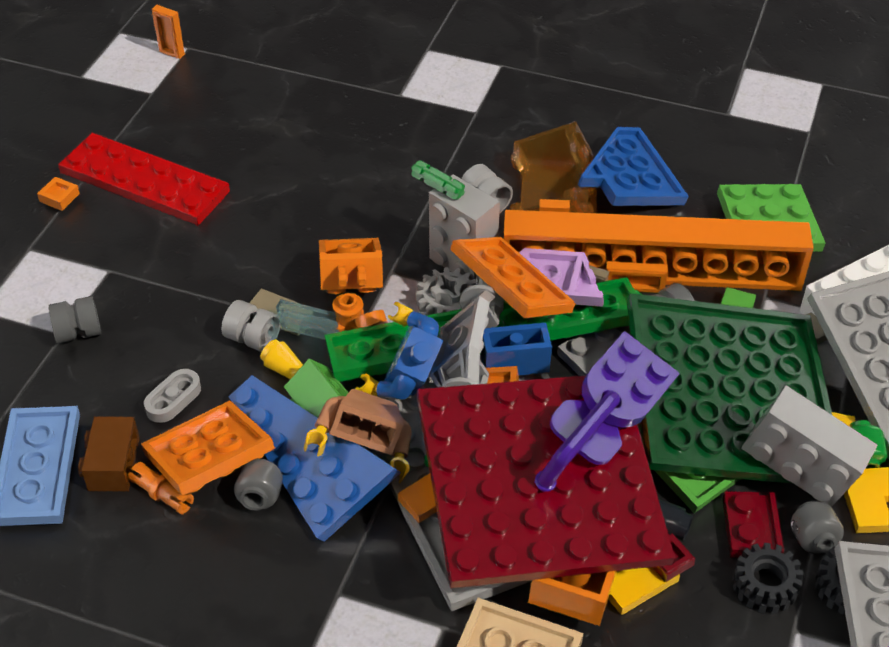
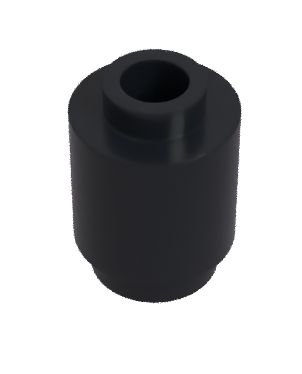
[658,498,693,542]

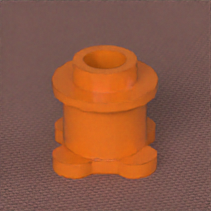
[332,293,364,332]

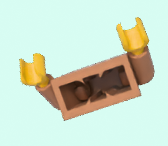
[304,389,412,483]

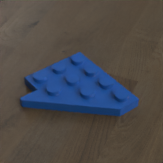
[578,127,689,206]

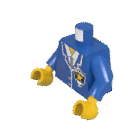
[355,302,443,400]

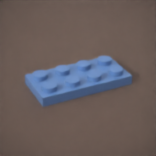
[0,406,80,526]

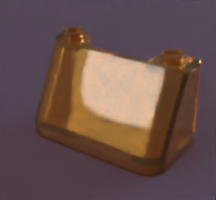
[510,121,597,213]

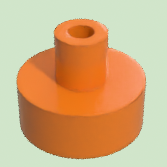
[354,310,388,329]

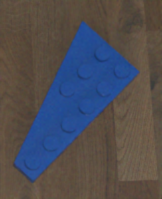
[228,375,402,542]

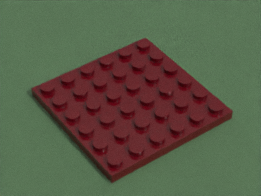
[417,375,675,589]

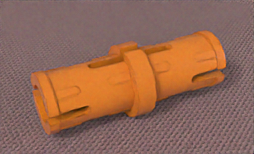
[128,462,194,514]

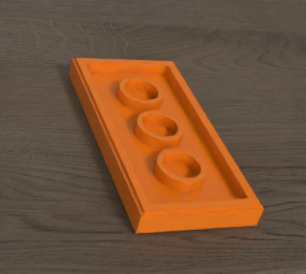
[450,237,576,318]

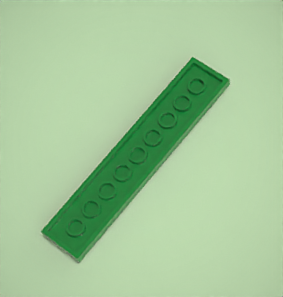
[325,277,637,382]

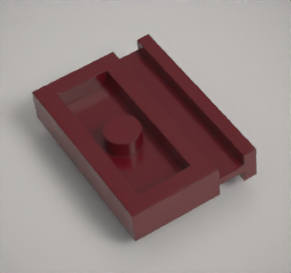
[723,491,784,558]

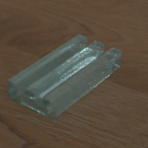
[276,299,340,339]

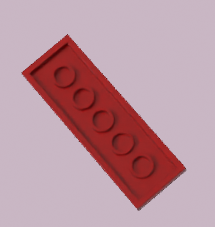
[58,133,230,226]

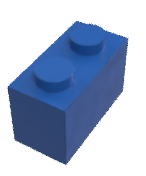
[481,322,552,375]

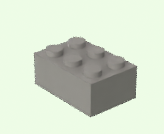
[429,174,500,280]
[741,385,878,507]

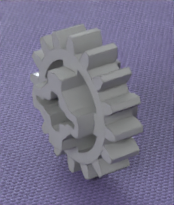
[416,267,477,315]

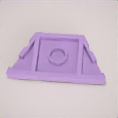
[519,248,604,307]

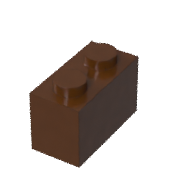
[78,416,140,491]

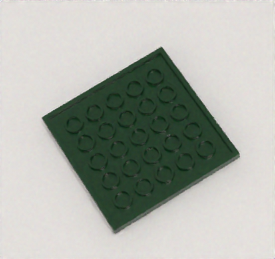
[626,293,832,484]

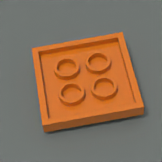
[141,400,275,496]

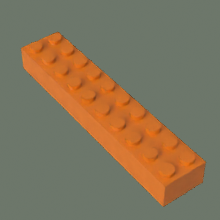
[504,210,814,291]

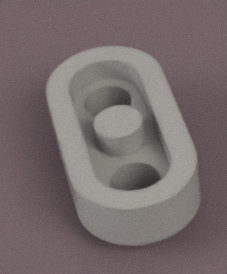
[144,369,201,423]

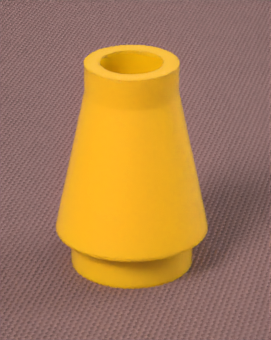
[260,339,303,379]

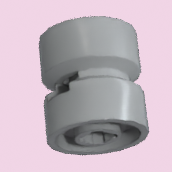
[462,164,513,213]
[221,300,281,352]

